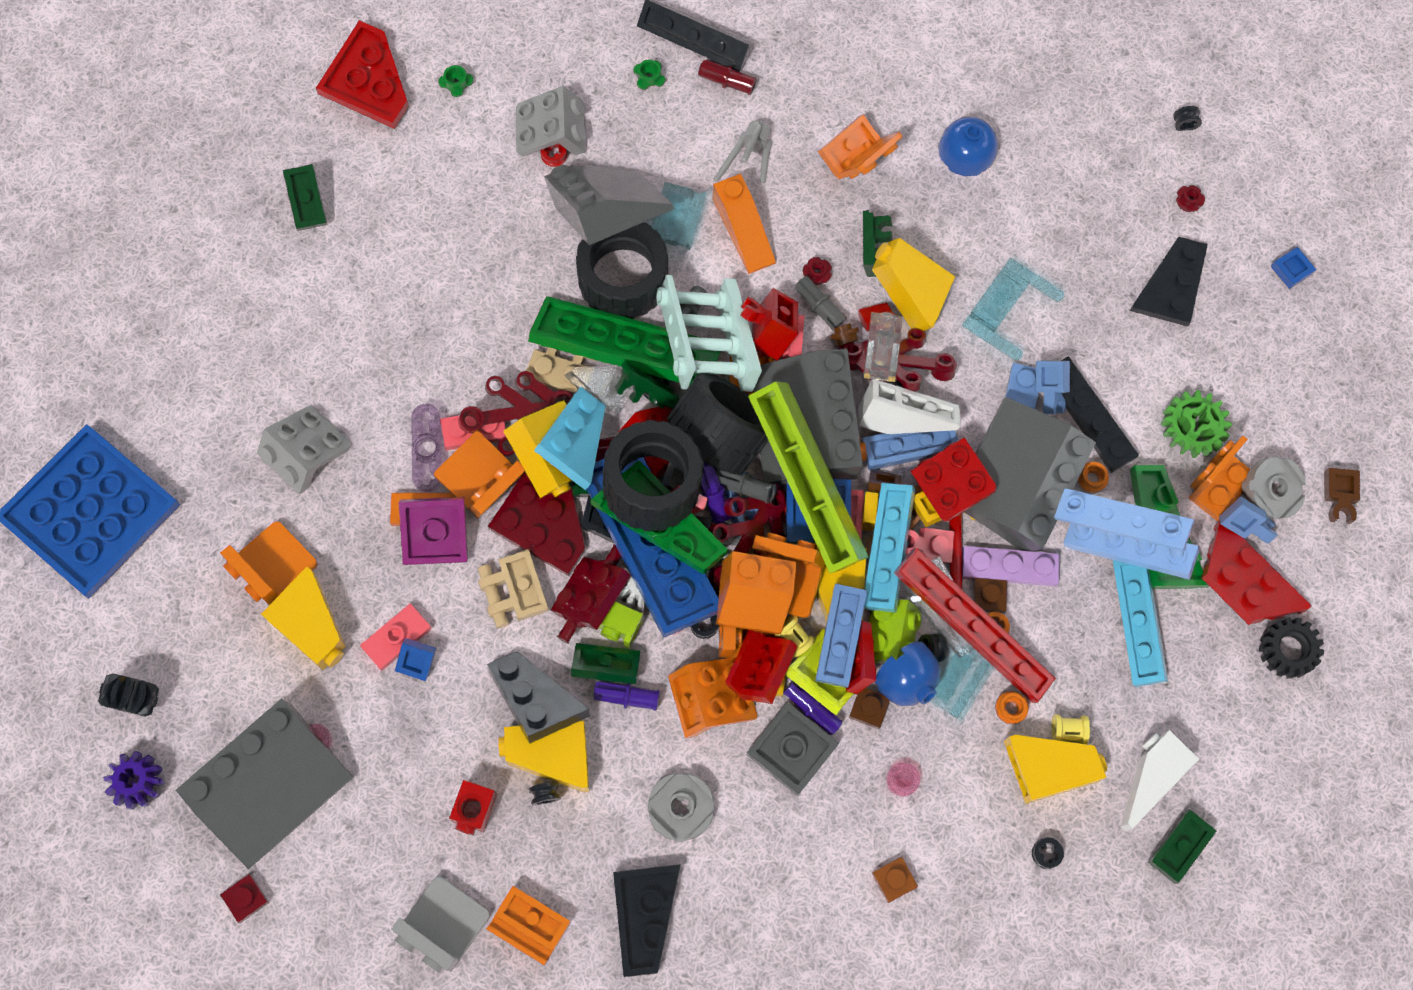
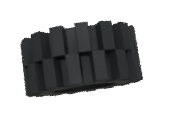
[1259,617,1324,679]

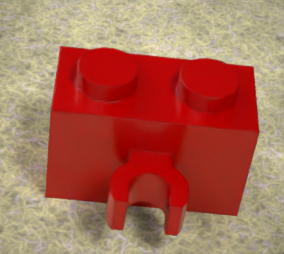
[740,288,798,361]

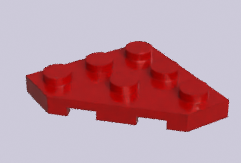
[316,20,409,129]

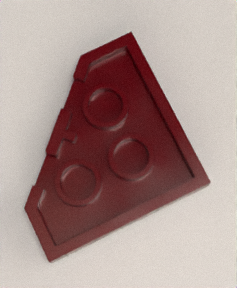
[488,471,586,577]

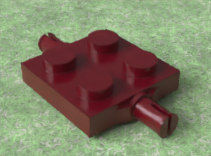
[550,544,631,644]

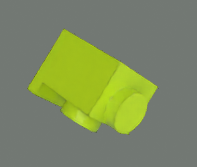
[599,602,643,649]

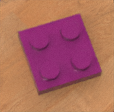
[399,497,468,565]

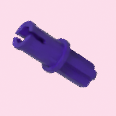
[700,461,731,524]
[593,681,660,711]
[783,682,843,735]

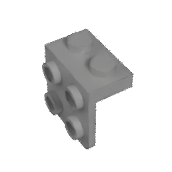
[516,86,586,156]
[257,406,351,494]
[391,876,490,973]

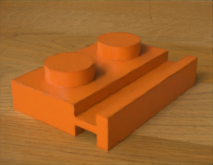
[486,886,571,966]

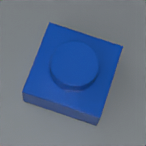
[1271,247,1317,289]
[395,638,437,681]

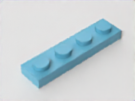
[864,483,915,613]
[1113,560,1168,687]

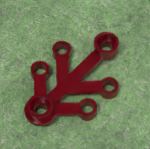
[838,328,957,392]
[458,371,573,457]
[708,484,786,591]

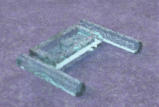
[962,258,1064,361]

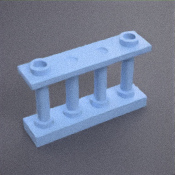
[1054,488,1199,580]

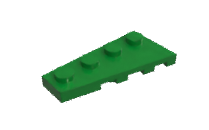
[591,460,728,574]
[1130,465,1210,589]

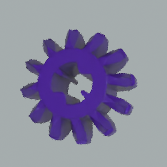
[103,751,165,810]

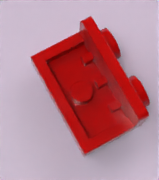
[725,630,798,704]

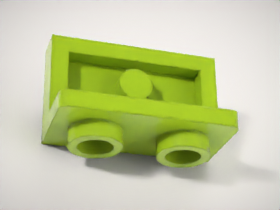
[868,599,922,664]

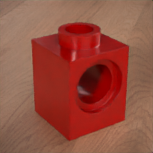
[449,780,498,836]

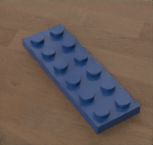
[587,457,719,638]

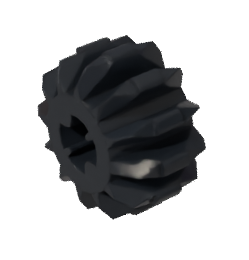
[98,674,159,717]

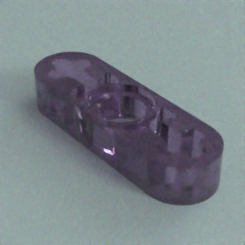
[411,404,442,493]

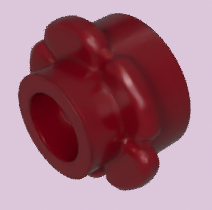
[1176,185,1205,212]
[802,257,832,285]

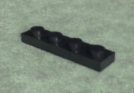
[637,0,752,72]
[1061,356,1139,473]

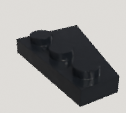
[1129,237,1208,327]

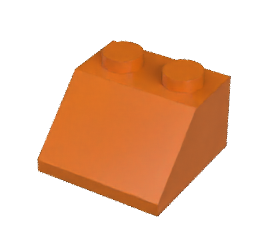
[716,551,796,635]

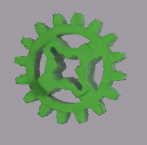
[1161,390,1232,458]

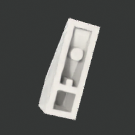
[858,379,961,434]
[1120,730,1199,832]

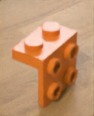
[817,114,903,180]
[220,521,318,605]
[752,533,825,618]

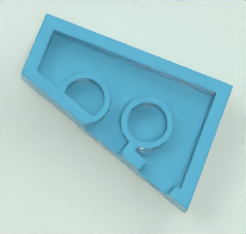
[534,387,605,490]

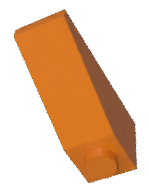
[712,174,776,274]

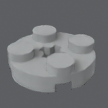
[1241,457,1306,519]
[648,774,714,842]

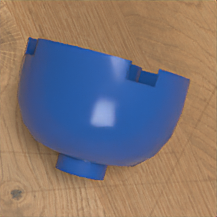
[938,117,998,176]
[875,641,941,706]

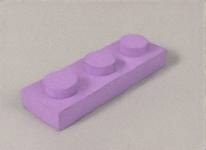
[962,546,1059,587]

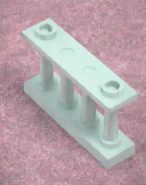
[656,275,762,392]

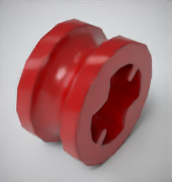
[540,143,567,167]

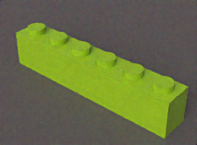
[748,381,869,573]

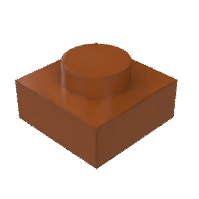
[872,857,918,903]

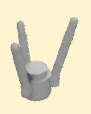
[714,121,772,183]

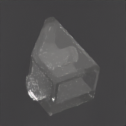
[863,312,902,382]
[564,366,633,418]

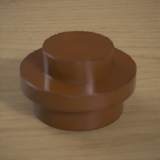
[829,323,859,347]

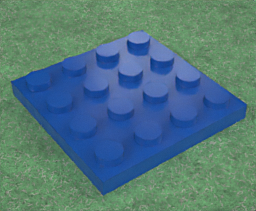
[0,424,181,599]

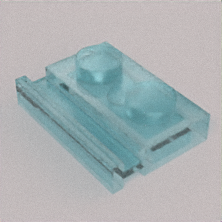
[651,182,707,250]
[929,641,994,721]

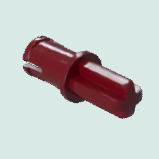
[698,60,757,96]

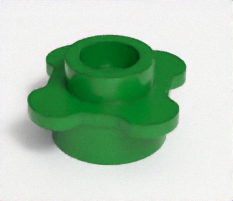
[633,59,665,90]
[438,65,474,97]

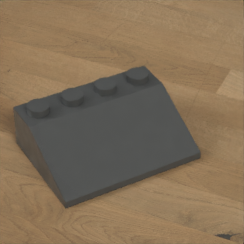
[544,165,674,245]
[753,349,863,485]
[964,397,1096,551]
[176,698,354,869]

